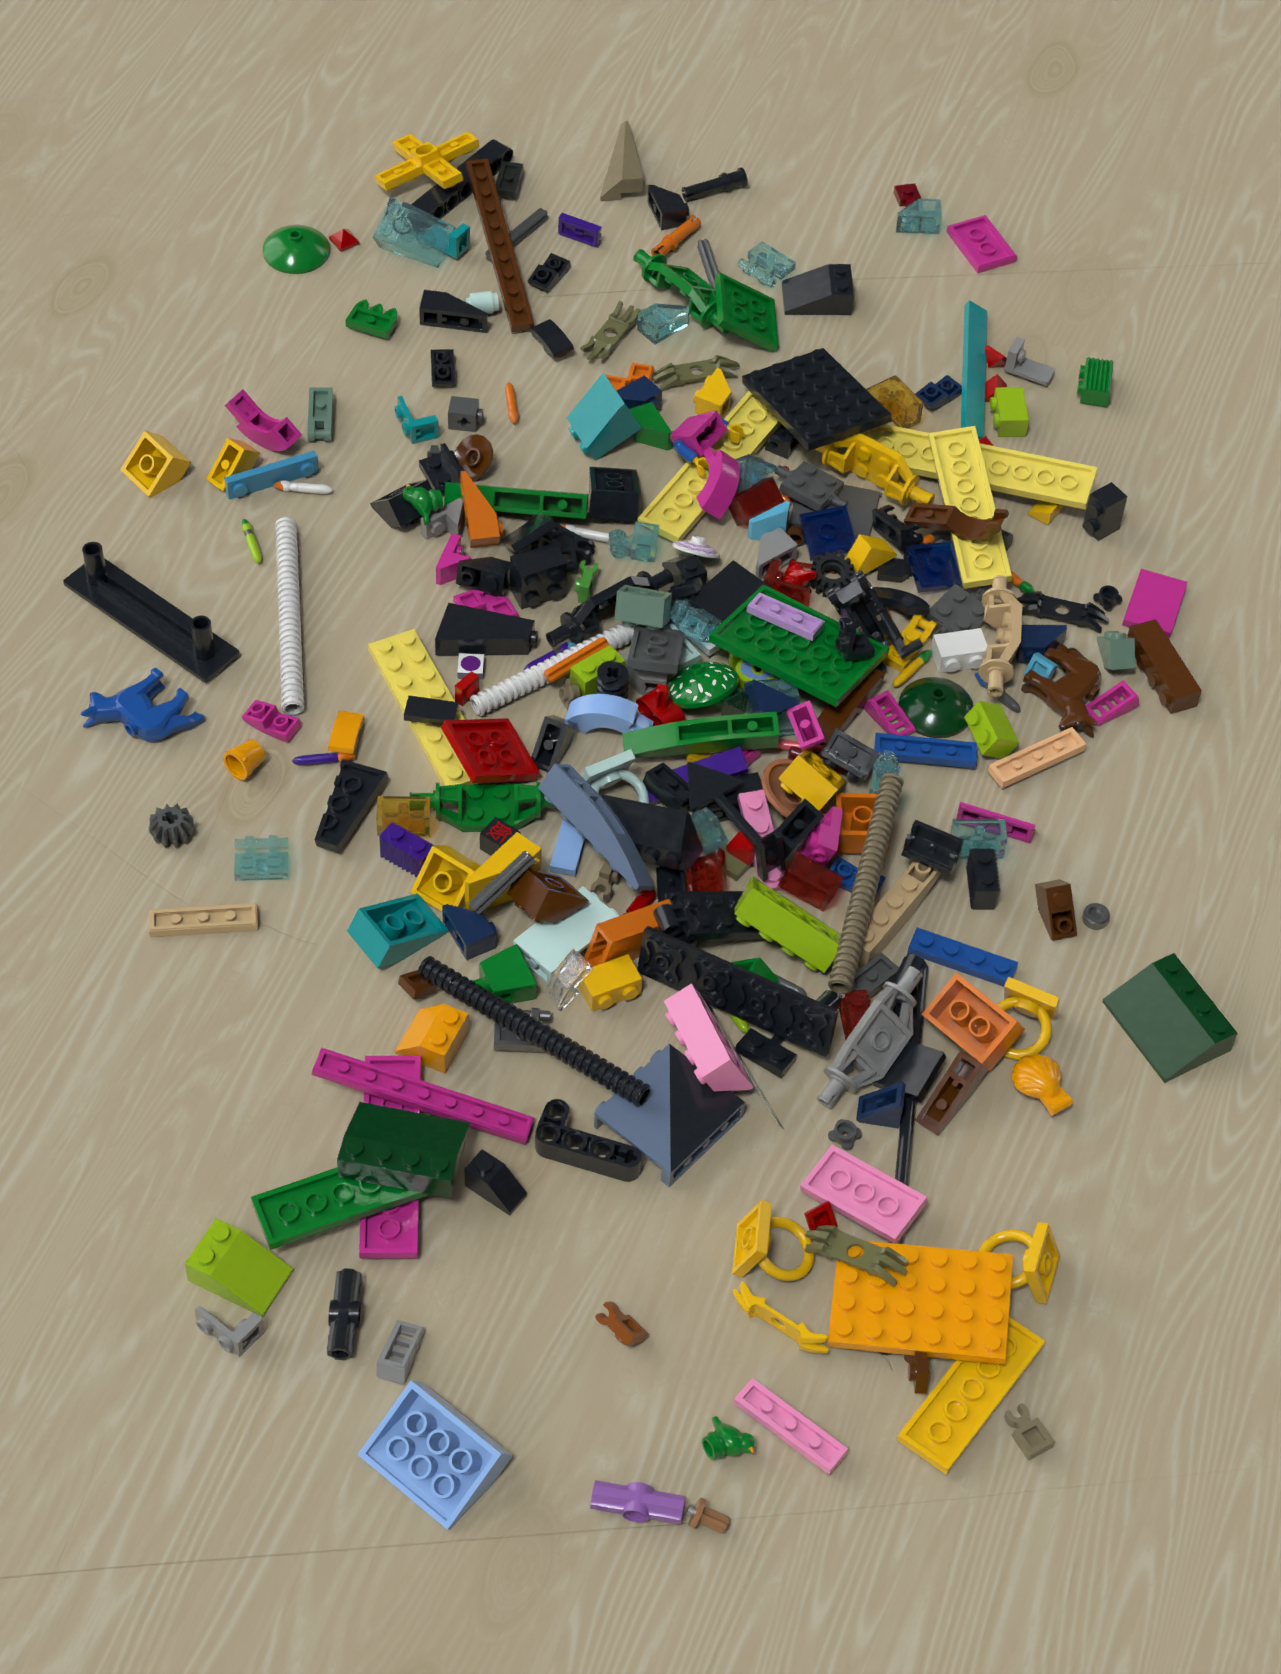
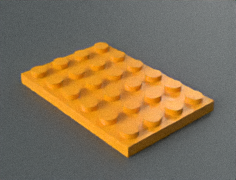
[827,1241,1013,1365]

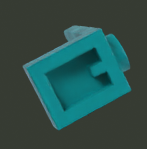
[422,223,470,259]
[394,396,439,444]

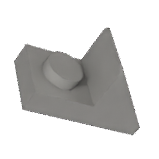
[421,498,463,540]

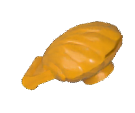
[1011,1054,1073,1115]

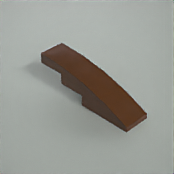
[818,668,885,746]

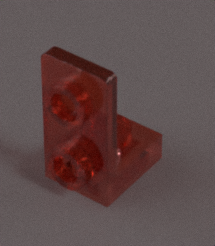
[764,559,812,607]

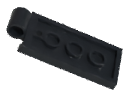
[653,891,764,940]

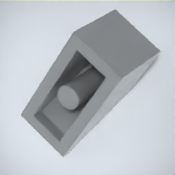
[755,527,798,580]

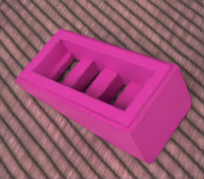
[1086,680,1140,726]
[864,690,917,736]

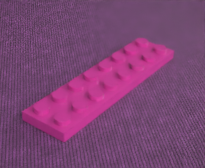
[359,1056,421,1259]

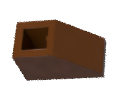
[1035,879,1077,940]

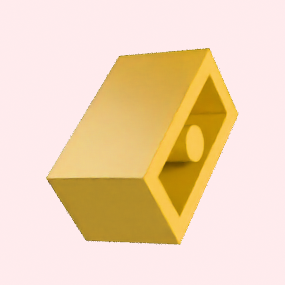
[578,954,642,1012]

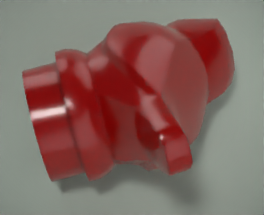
[780,561,817,597]

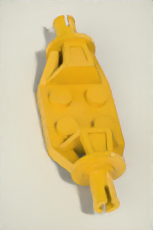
[815,433,935,506]

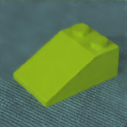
[185,1218,293,1317]

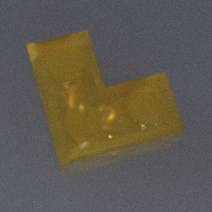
[866,375,924,429]

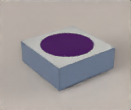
[457,653,484,679]

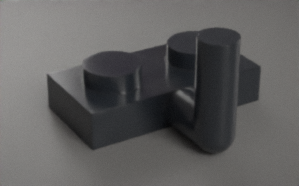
[736,1028,797,1078]

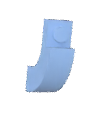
[565,694,654,734]

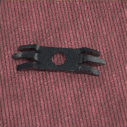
[1016,591,1109,634]

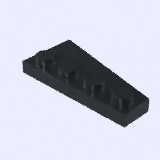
[314,759,389,853]

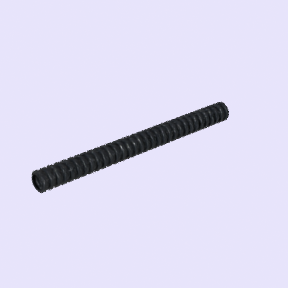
[418,956,650,1107]

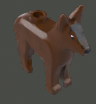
[1021,643,1101,738]

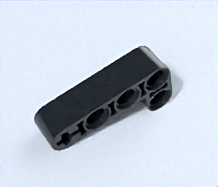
[535,1099,642,1182]

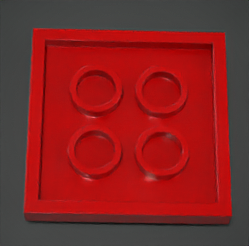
[441,718,540,784]

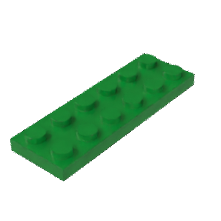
[251,1167,430,1250]

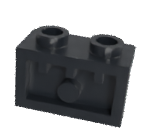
[419,443,465,497]

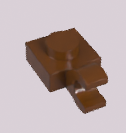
[904,1351,929,1394]

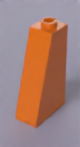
[583,899,671,968]

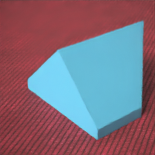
[748,500,790,541]

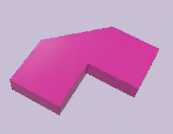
[453,589,519,617]

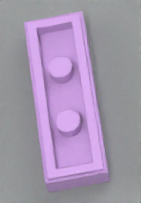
[747,592,825,641]

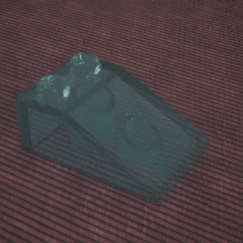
[372,197,456,268]

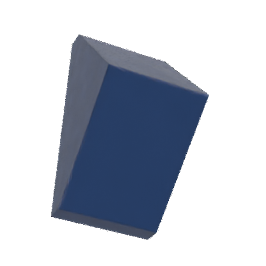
[744,679,799,714]
[856,1082,906,1129]

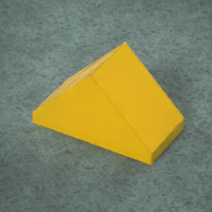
[845,534,897,574]

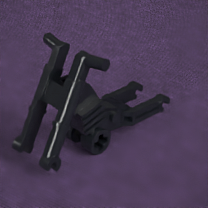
[825,570,924,672]

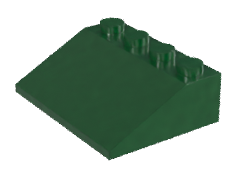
[1102,953,1238,1083]
[337,1102,470,1198]

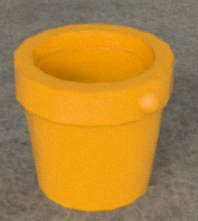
[223,739,266,780]

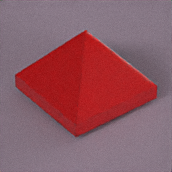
[329,229,360,252]
[984,345,1007,368]
[804,1201,838,1230]

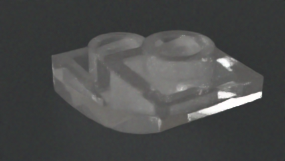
[544,949,593,1011]

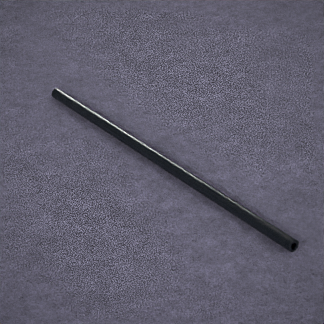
[878,965,929,1355]

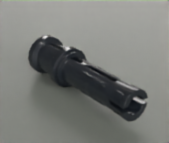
[681,167,748,201]

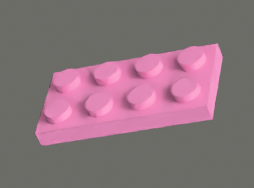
[800,1145,928,1244]

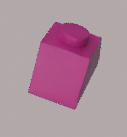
[786,700,826,750]

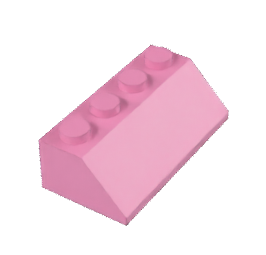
[664,983,753,1091]

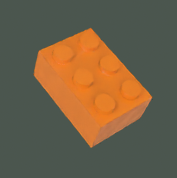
[921,972,1025,1071]

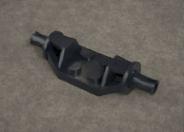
[546,568,674,647]

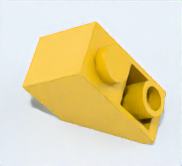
[693,368,731,418]

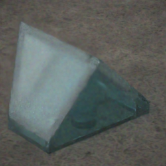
[735,454,778,494]

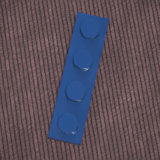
[874,733,977,769]
[907,927,1018,987]

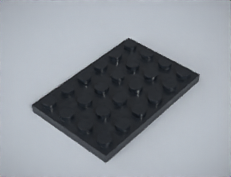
[742,348,892,451]

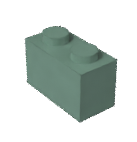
[614,585,672,630]

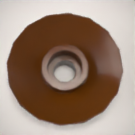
[455,434,493,480]

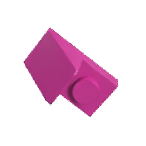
[436,533,471,585]

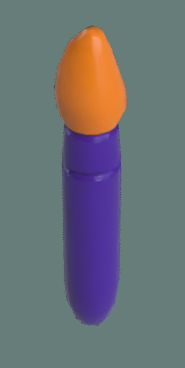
[292,752,356,765]

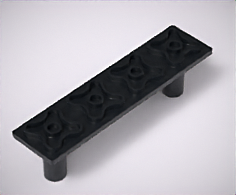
[63,542,240,683]
[637,926,841,1057]

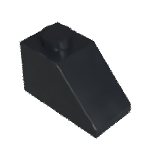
[647,185,689,230]
[662,555,707,587]
[531,715,577,772]
[464,1149,527,1216]

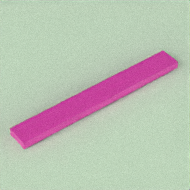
[311,1047,535,1145]

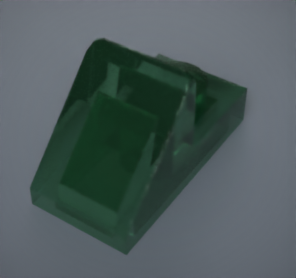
[711,687,748,716]

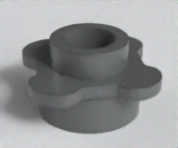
[828,1119,861,1150]

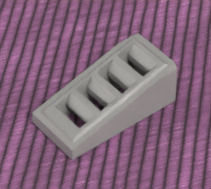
[376,1320,425,1384]

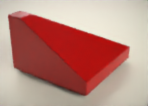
[726,831,755,865]

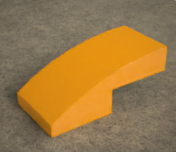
[328,711,364,754]

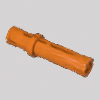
[651,215,701,256]

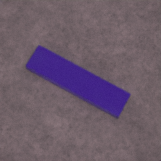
[648,746,749,805]

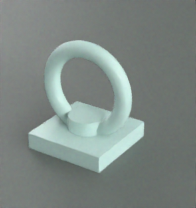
[581,749,649,804]

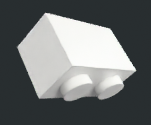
[931,628,987,673]

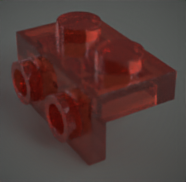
[685,847,727,891]

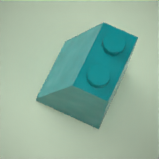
[567,373,642,461]

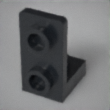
[835,608,875,662]

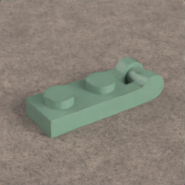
[307,387,333,441]

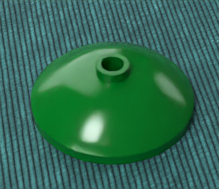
[263,225,330,274]

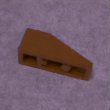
[915,1050,988,1136]

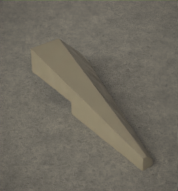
[600,121,644,201]

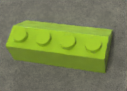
[735,876,841,973]

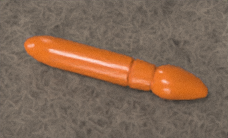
[505,382,519,424]

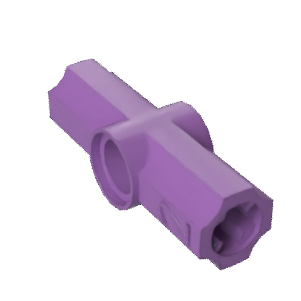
[590,1480,686,1525]

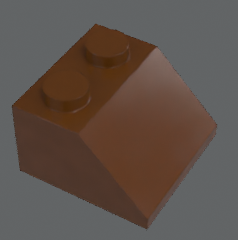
[507,868,588,923]

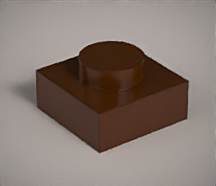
[398,970,437,1000]

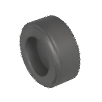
[1082,903,1110,930]

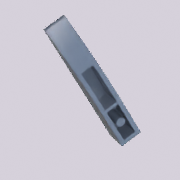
[538,763,654,891]

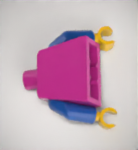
[670,411,743,477]

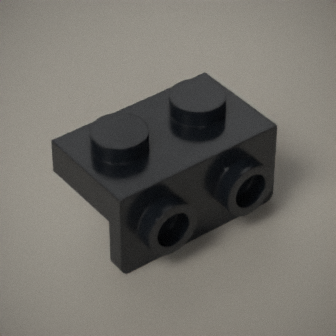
[819,728,881,782]

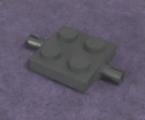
[775,461,849,512]
[925,584,986,640]

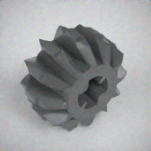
[149,803,194,848]

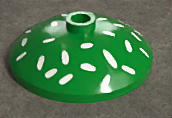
[667,662,739,709]

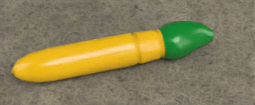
[893,650,932,687]

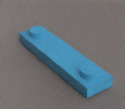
[224,451,319,500]

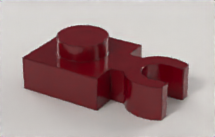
[894,183,922,216]

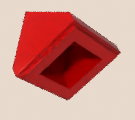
[985,374,1007,402]

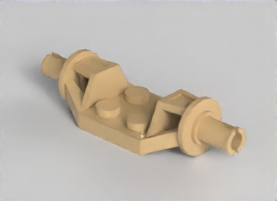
[979,575,1022,697]

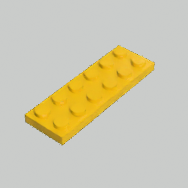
[897,1317,1046,1475]

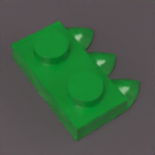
[345,299,397,339]

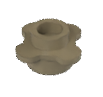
[559,679,580,709]

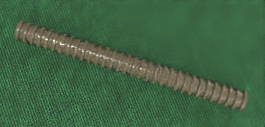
[828,773,904,994]

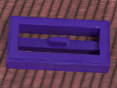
[558,213,602,248]

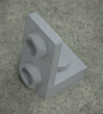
[1005,337,1055,386]
[195,1305,264,1357]

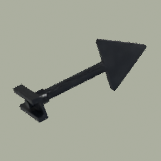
[687,762,786,882]

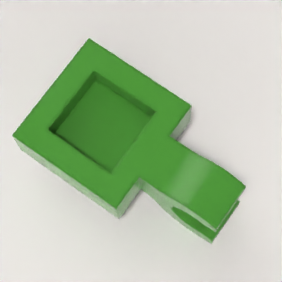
[575,560,599,603]

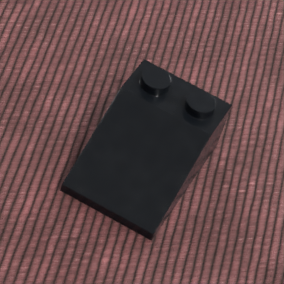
[782,264,854,315]
[589,467,640,523]

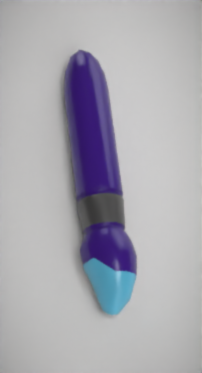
[524,642,575,670]

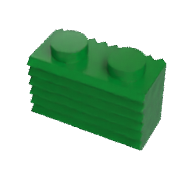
[1077,357,1114,407]

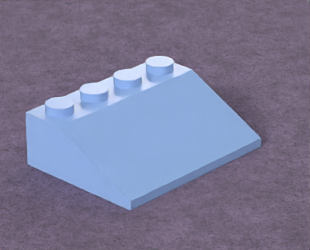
[358,1380,513,1530]

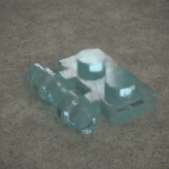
[737,241,796,288]
[234,835,288,881]

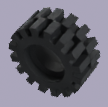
[809,551,855,598]

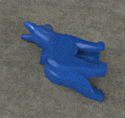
[81,667,205,742]

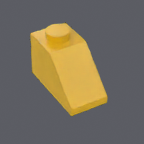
[206,438,260,492]

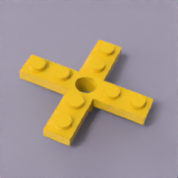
[374,131,480,191]

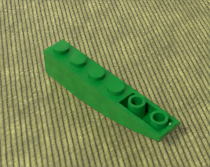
[444,482,589,519]
[622,712,780,758]

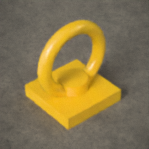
[996,977,1059,1060]
[732,1200,815,1281]
[978,1222,1061,1304]

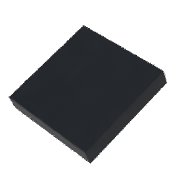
[872,1041,946,1101]

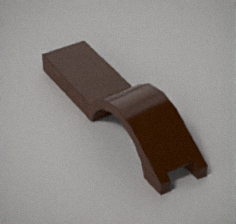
[903,503,1009,541]

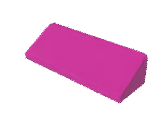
[956,802,1036,843]

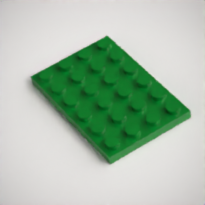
[709,584,889,707]

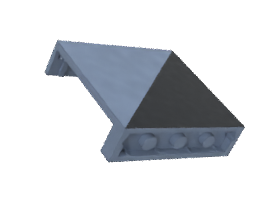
[594,1043,745,1187]

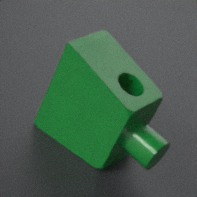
[473,944,536,1004]

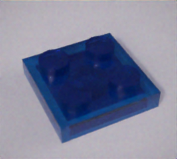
[799,505,856,561]
[906,541,963,593]

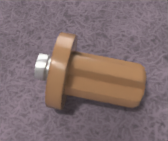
[686,1497,730,1534]

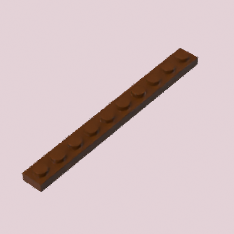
[466,159,534,332]

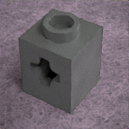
[448,396,483,432]

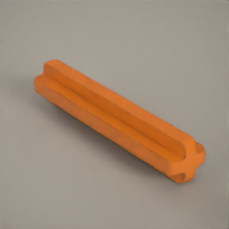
[544,637,609,683]

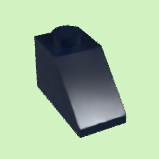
[617,375,662,410]
[1016,625,1067,664]
[442,904,498,961]

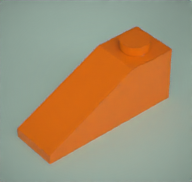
[460,471,503,548]

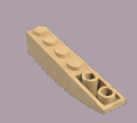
[858,861,941,968]

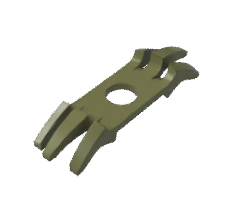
[580,301,641,361]
[653,355,740,391]
[804,1225,909,1287]

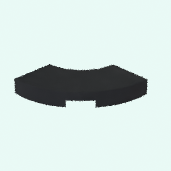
[873,587,930,615]

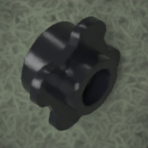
[1093,585,1122,610]

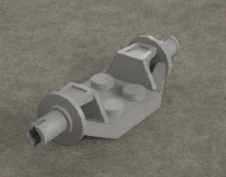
[817,966,923,1108]

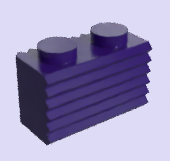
[379,822,434,877]

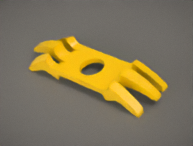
[733,1281,829,1354]

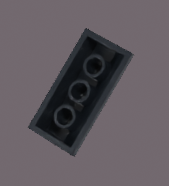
[601,794,704,872]

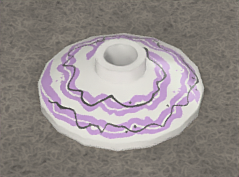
[672,535,720,558]

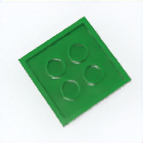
[715,272,779,352]

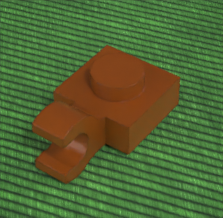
[595,1301,649,1346]

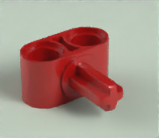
[636,683,685,726]

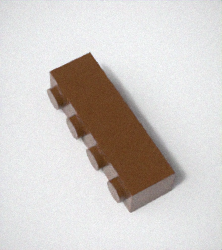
[1127,619,1202,714]

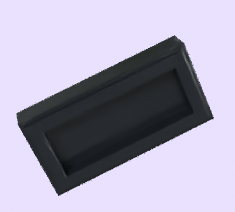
[404,695,459,726]

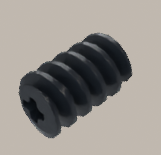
[596,661,629,699]

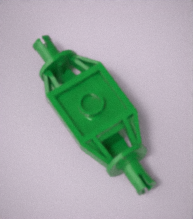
[633,249,730,334]
[410,782,557,832]

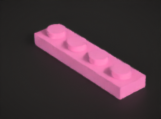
[737,790,788,891]
[734,1378,848,1475]

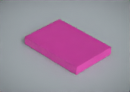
[946,215,1017,273]
[1122,569,1188,639]

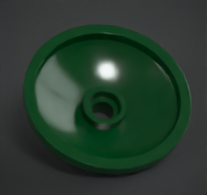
[898,677,974,738]

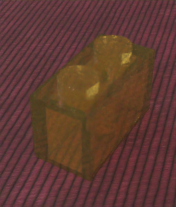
[376,796,431,837]

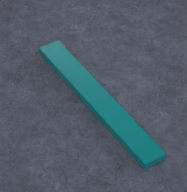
[961,300,987,440]

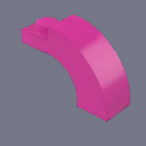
[224,389,302,451]
[696,446,740,520]

